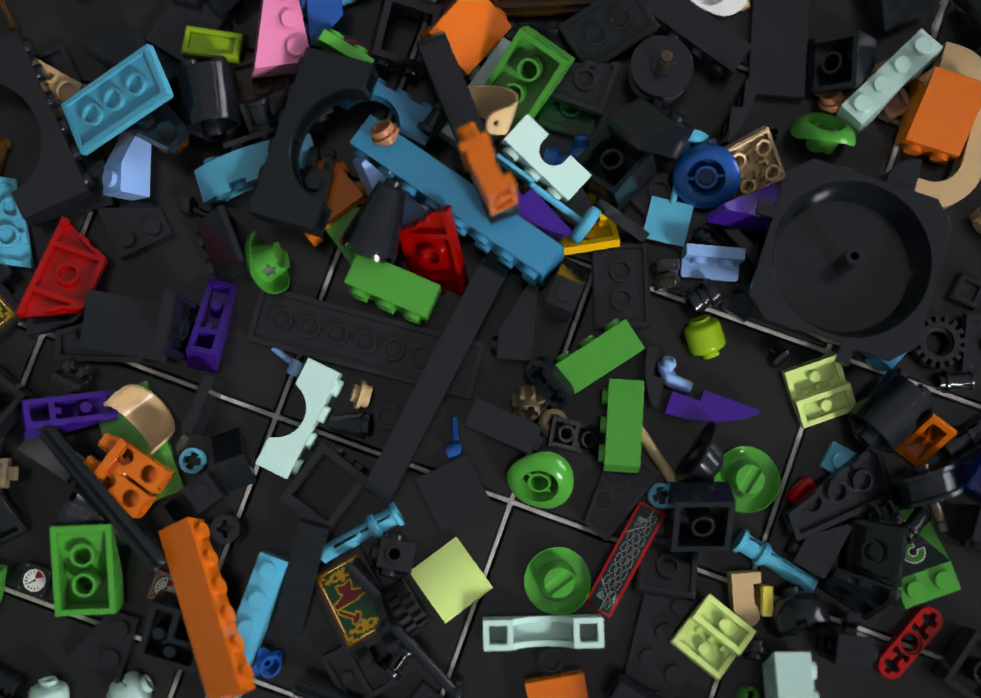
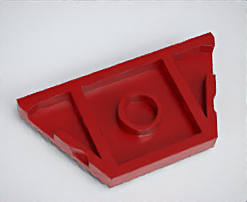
[400,205,469,296]
[15,216,108,318]

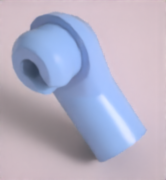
[657,356,693,395]

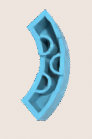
[194,134,319,203]

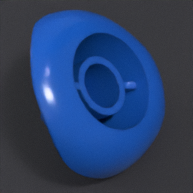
[673,143,740,209]

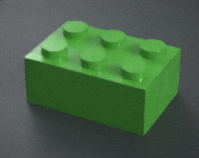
[344,254,442,326]

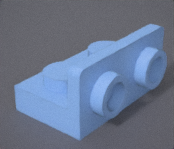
[680,243,746,282]

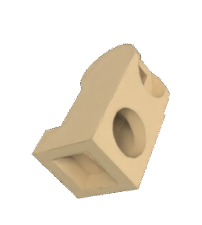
[726,569,762,627]

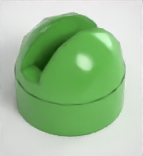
[735,684,761,698]

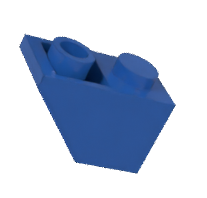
[300,0,343,46]

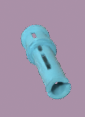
[322,501,405,564]
[731,528,818,592]

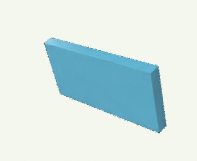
[60,43,174,156]

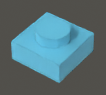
[818,441,857,474]

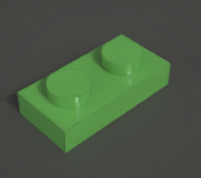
[313,29,375,64]

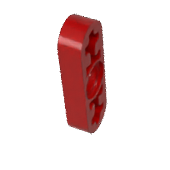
[874,606,943,679]

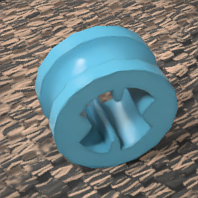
[179,448,207,474]
[646,482,669,509]

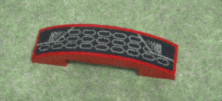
[584,500,666,618]

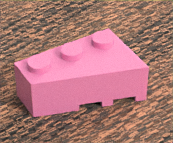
[251,0,309,78]

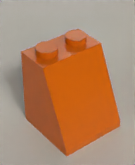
[894,66,981,164]

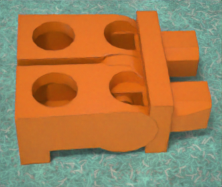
[457,122,519,216]
[84,433,176,518]

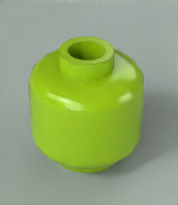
[684,314,726,360]

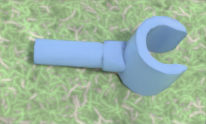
[271,348,305,378]

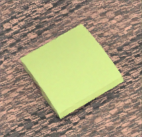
[781,352,856,429]
[411,537,493,623]
[669,594,757,680]

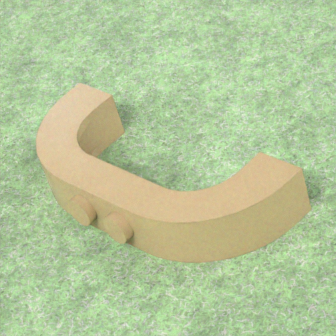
[915,41,981,209]

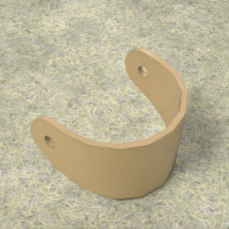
[468,85,519,135]
[103,384,175,455]

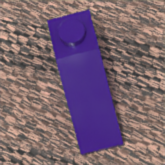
[704,184,779,233]
[186,278,238,373]
[19,389,119,439]

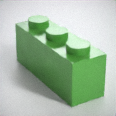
[555,318,645,395]
[598,378,644,473]

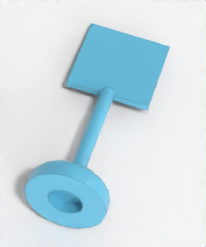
[644,129,709,247]
[497,153,602,244]

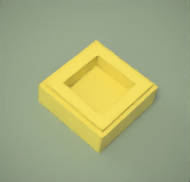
[755,584,773,617]

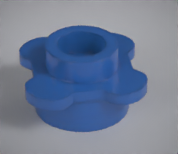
[251,647,283,678]

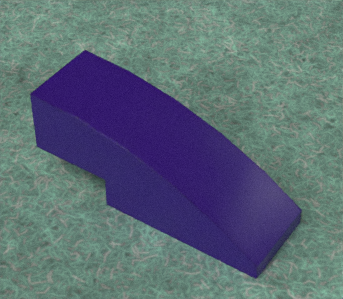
[517,188,572,239]
[661,390,760,423]

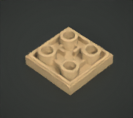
[724,125,786,200]

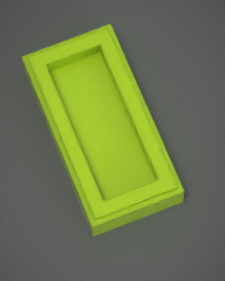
[181,25,244,64]

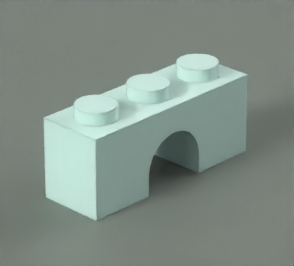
[499,114,592,204]

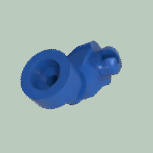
[543,133,590,166]

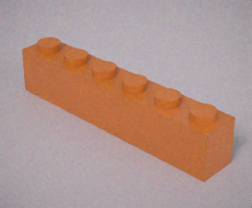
[158,517,256,698]

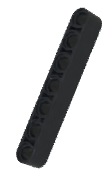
[416,31,519,225]

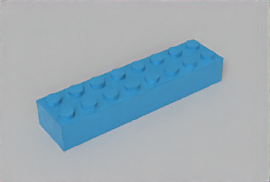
[350,114,564,287]

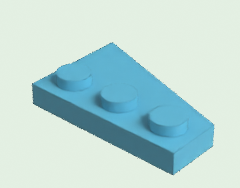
[0,177,35,269]

